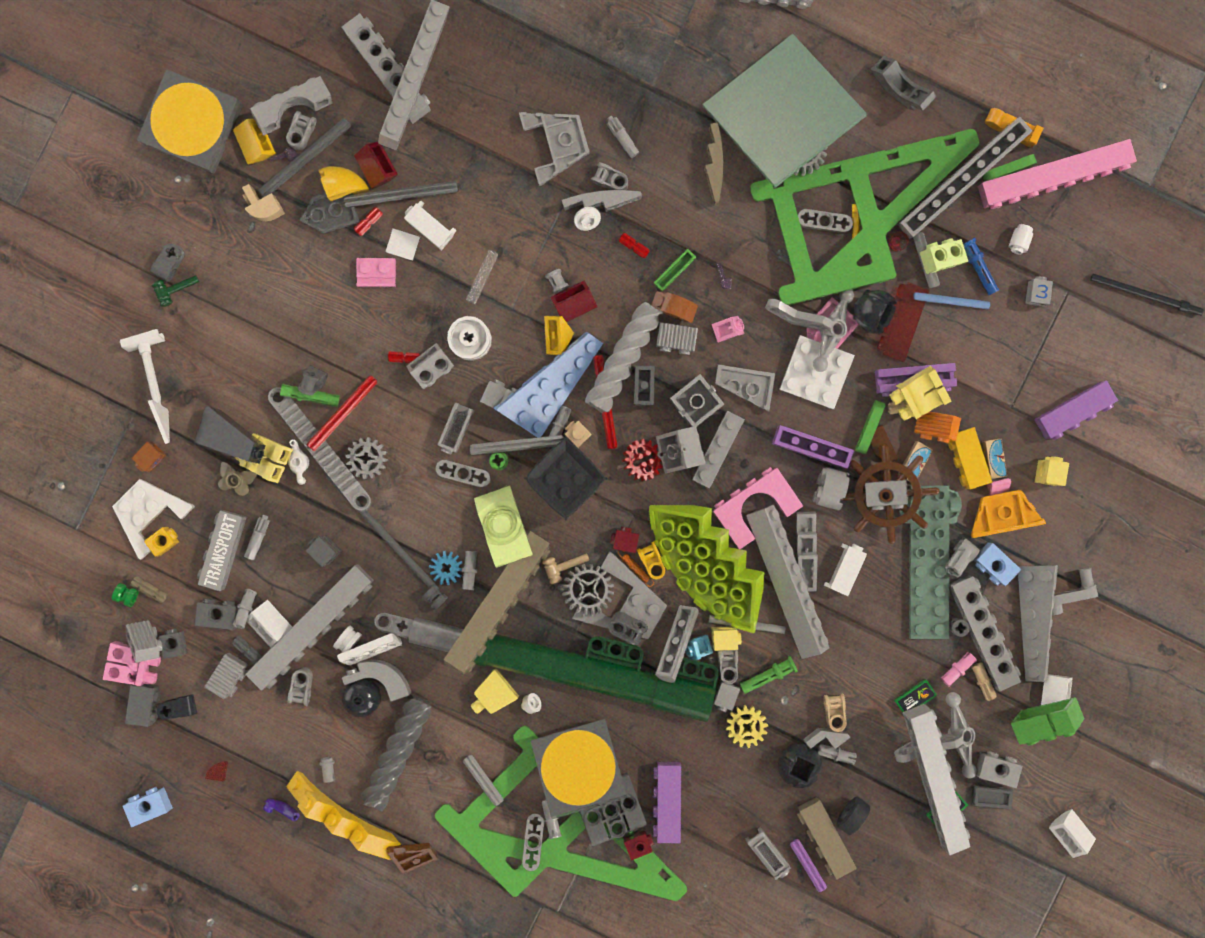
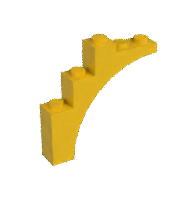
[286,771,401,860]

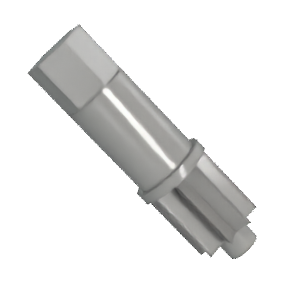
[607,116,640,158]
[244,514,270,560]

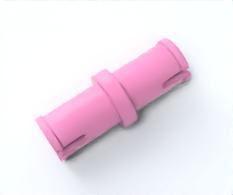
[940,652,977,687]

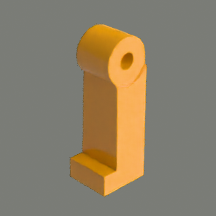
[985,108,1044,148]

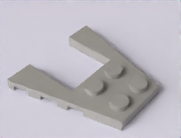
[572,552,667,639]

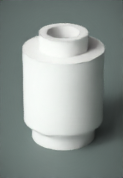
[1009,224,1033,255]

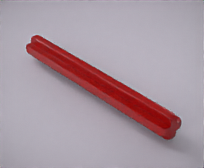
[593,355,617,449]
[307,375,377,451]

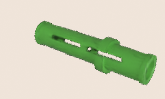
[280,383,340,407]

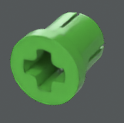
[489,452,509,470]

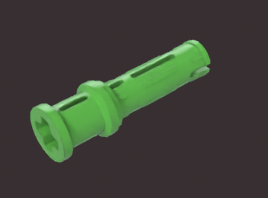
[740,656,798,694]

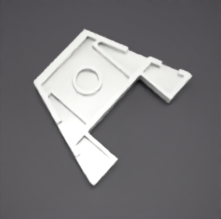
[112,479,195,560]

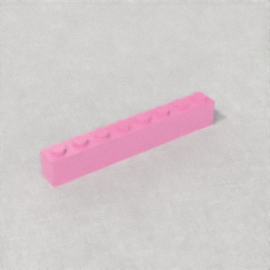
[977,139,1137,209]

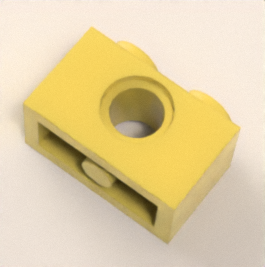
[1034,456,1069,486]
[711,626,741,651]

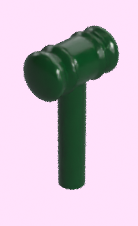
[151,275,200,307]

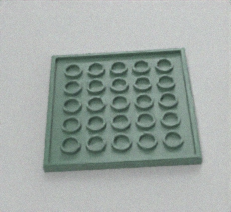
[703,34,867,188]

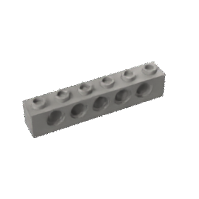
[342,13,431,124]
[949,575,1021,691]

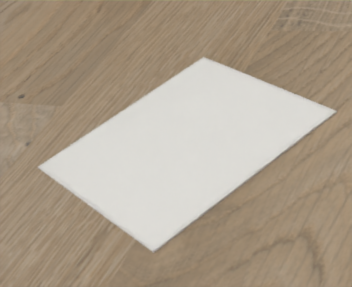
[386,229,420,261]

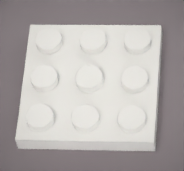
[780,335,855,409]

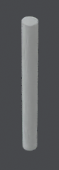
[709,615,786,634]

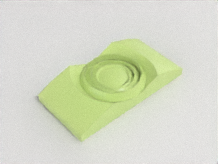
[474,486,533,568]

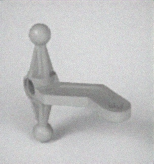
[765,290,854,372]
[894,692,977,778]

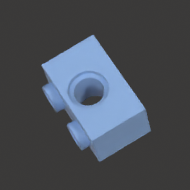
[974,542,1021,586]
[123,787,173,827]

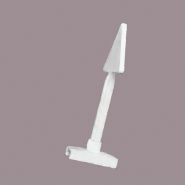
[120,329,170,444]

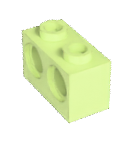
[920,238,968,274]

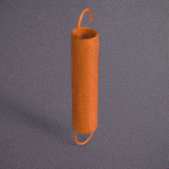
[618,550,654,587]

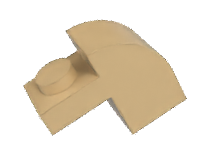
[242,184,285,221]

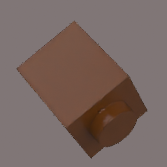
[132,441,167,472]

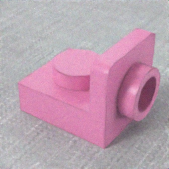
[712,316,744,342]

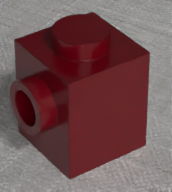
[610,526,639,553]
[624,830,655,861]

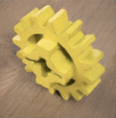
[726,705,768,748]

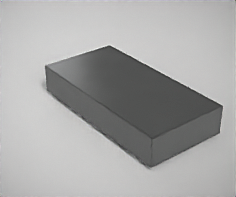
[972,785,1013,809]

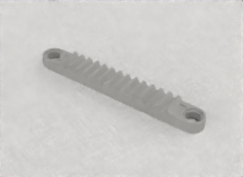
[268,387,371,512]

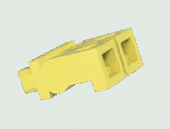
[889,366,952,420]
[235,433,293,483]

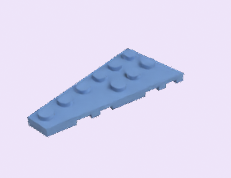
[494,332,603,438]

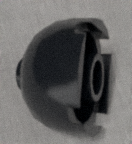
[342,678,381,717]

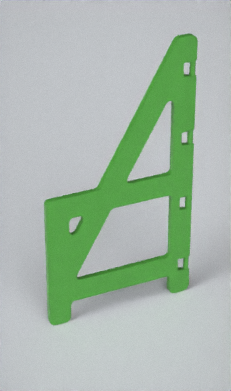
[750,129,979,305]
[435,725,687,901]

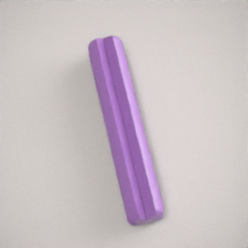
[790,839,827,892]

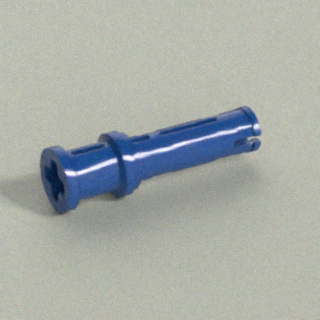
[963,238,999,296]

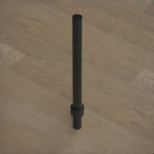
[1090,273,1204,316]

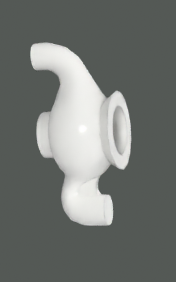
[288,440,309,485]

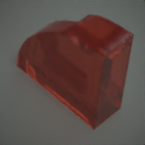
[205,761,228,782]

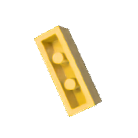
[948,427,992,489]

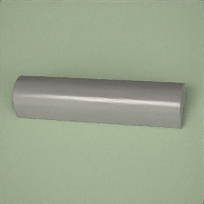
[655,605,699,683]

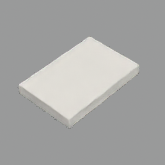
[337,633,402,666]

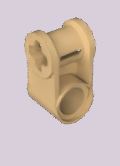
[823,693,846,732]

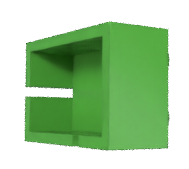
[1011,697,1085,746]

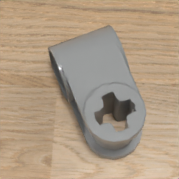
[286,111,316,151]
[591,162,629,190]
[717,650,738,684]
[288,667,313,706]

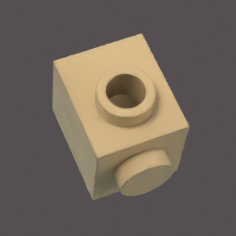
[565,421,592,448]

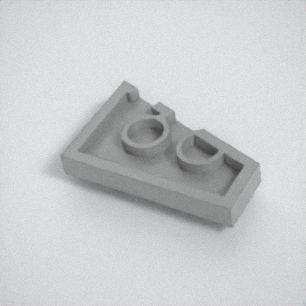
[715,365,775,412]

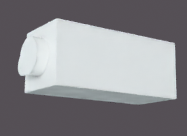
[404,201,456,251]
[824,543,867,596]

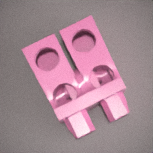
[103,641,162,686]

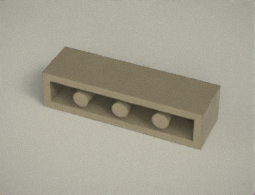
[797,796,857,879]

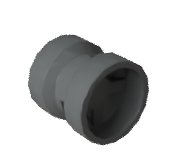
[421,584,449,611]

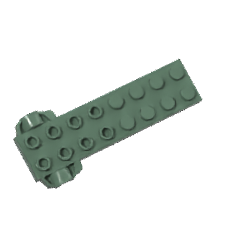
[899,486,962,639]

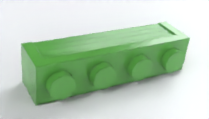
[654,249,696,292]

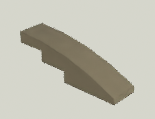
[704,122,723,206]

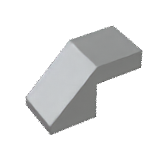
[803,728,850,749]

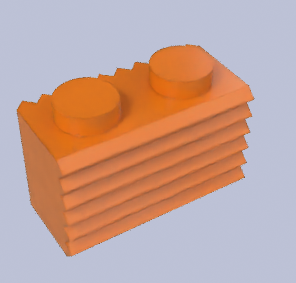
[914,412,961,443]

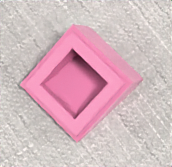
[987,478,1011,495]

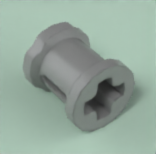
[545,269,569,294]

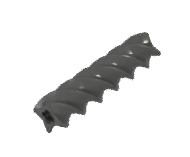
[361,694,432,812]

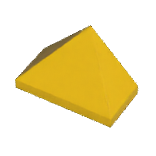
[544,316,574,355]

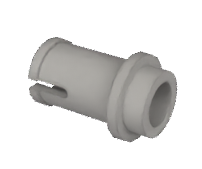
[319,757,335,783]

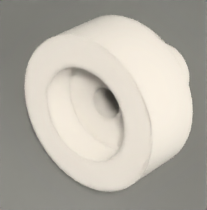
[521,693,541,714]

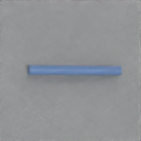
[913,292,990,309]

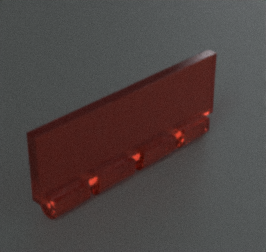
[877,282,930,362]

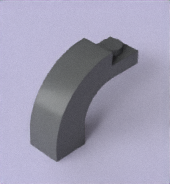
[871,56,936,111]

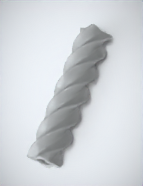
[585,302,663,413]

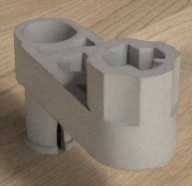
[1052,568,1098,615]

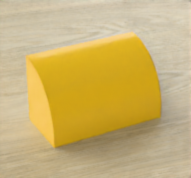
[233,119,276,164]

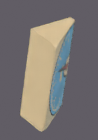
[982,438,1007,479]
[897,441,933,482]

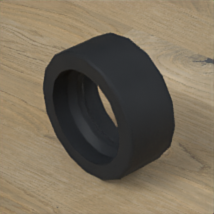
[836,796,871,835]

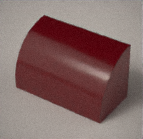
[354,142,398,189]
[550,280,597,322]

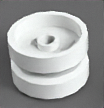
[447,316,492,361]

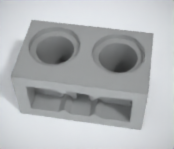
[406,343,454,389]

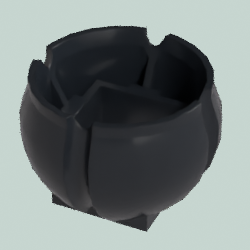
[853,289,897,335]
[778,743,822,788]

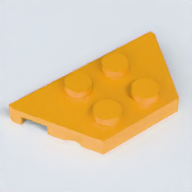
[971,490,1046,538]

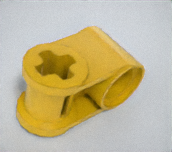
[636,541,665,579]

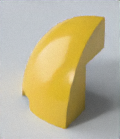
[319,166,370,201]

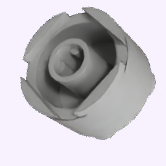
[812,467,849,510]

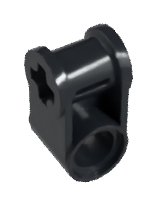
[157,694,197,720]

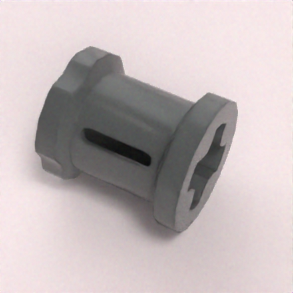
[949,618,970,637]

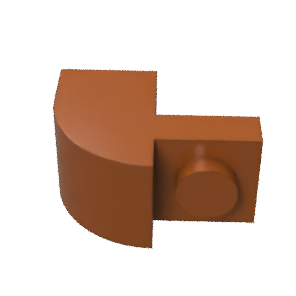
[651,291,698,324]

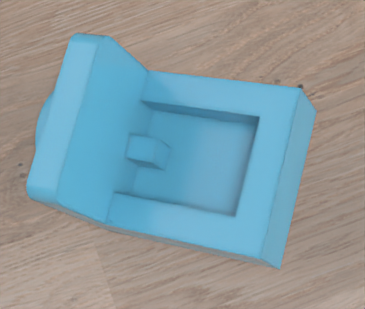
[685,635,713,660]

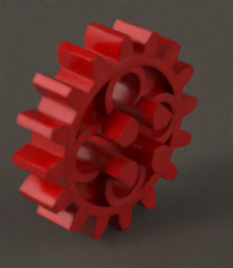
[622,439,663,481]

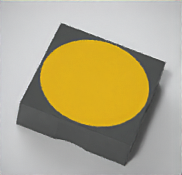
[137,69,243,174]
[531,719,627,819]

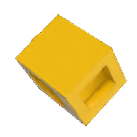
[144,527,179,557]

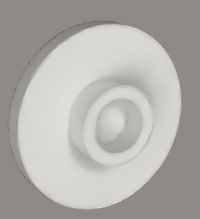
[574,207,601,231]

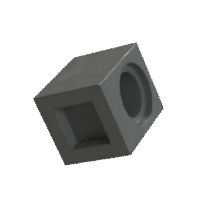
[159,628,187,659]

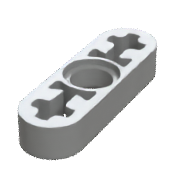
[798,209,853,233]
[436,460,491,487]
[522,813,544,871]

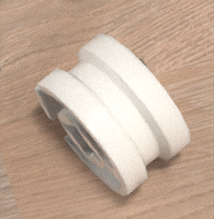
[333,626,362,653]

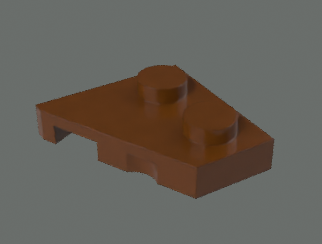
[387,843,438,874]

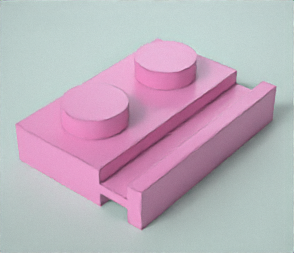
[356,258,396,287]

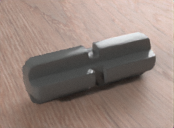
[232,636,262,664]

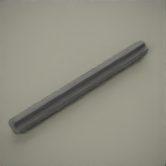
[258,118,351,197]
[343,181,458,207]

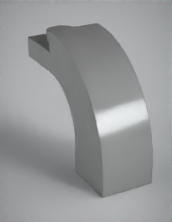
[342,660,411,701]

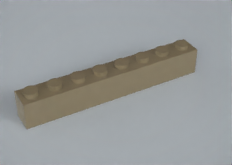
[444,531,551,676]

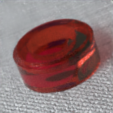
[888,232,909,252]

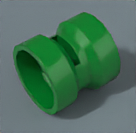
[112,583,139,608]

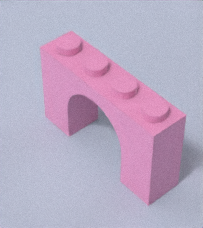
[712,467,803,549]

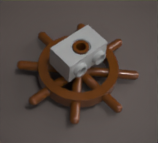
[840,444,940,544]

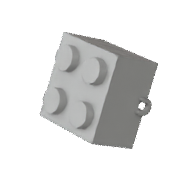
[669,374,724,427]
[656,426,705,474]

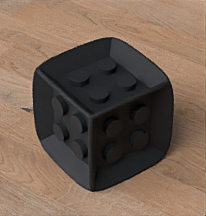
[524,436,608,521]

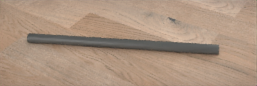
[326,475,435,589]

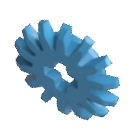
[429,551,463,585]

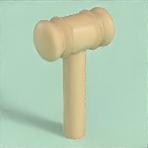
[542,554,589,584]

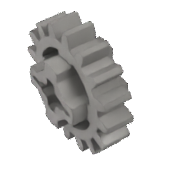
[345,437,388,479]

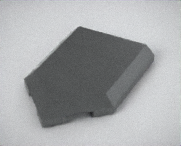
[300,193,360,234]

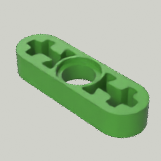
[982,154,1037,182]
[855,400,885,455]

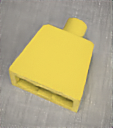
[471,668,519,714]

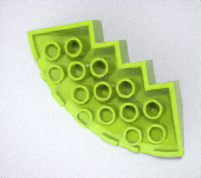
[649,505,764,633]

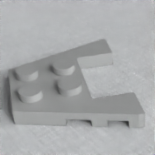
[519,112,589,186]

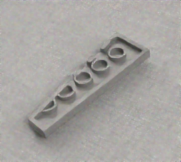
[1018,565,1058,682]

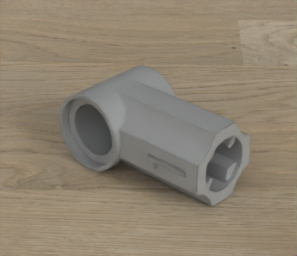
[945,537,980,577]

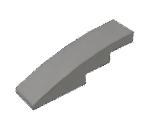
[562,190,642,212]
[796,511,818,591]

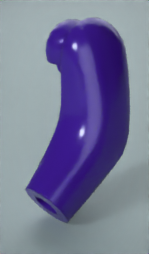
[263,798,300,821]

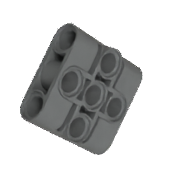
[579,773,647,847]

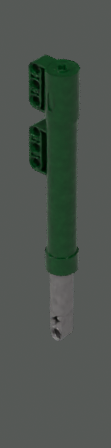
[374,613,718,722]

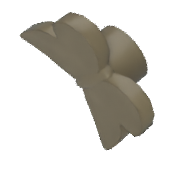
[218,462,257,496]

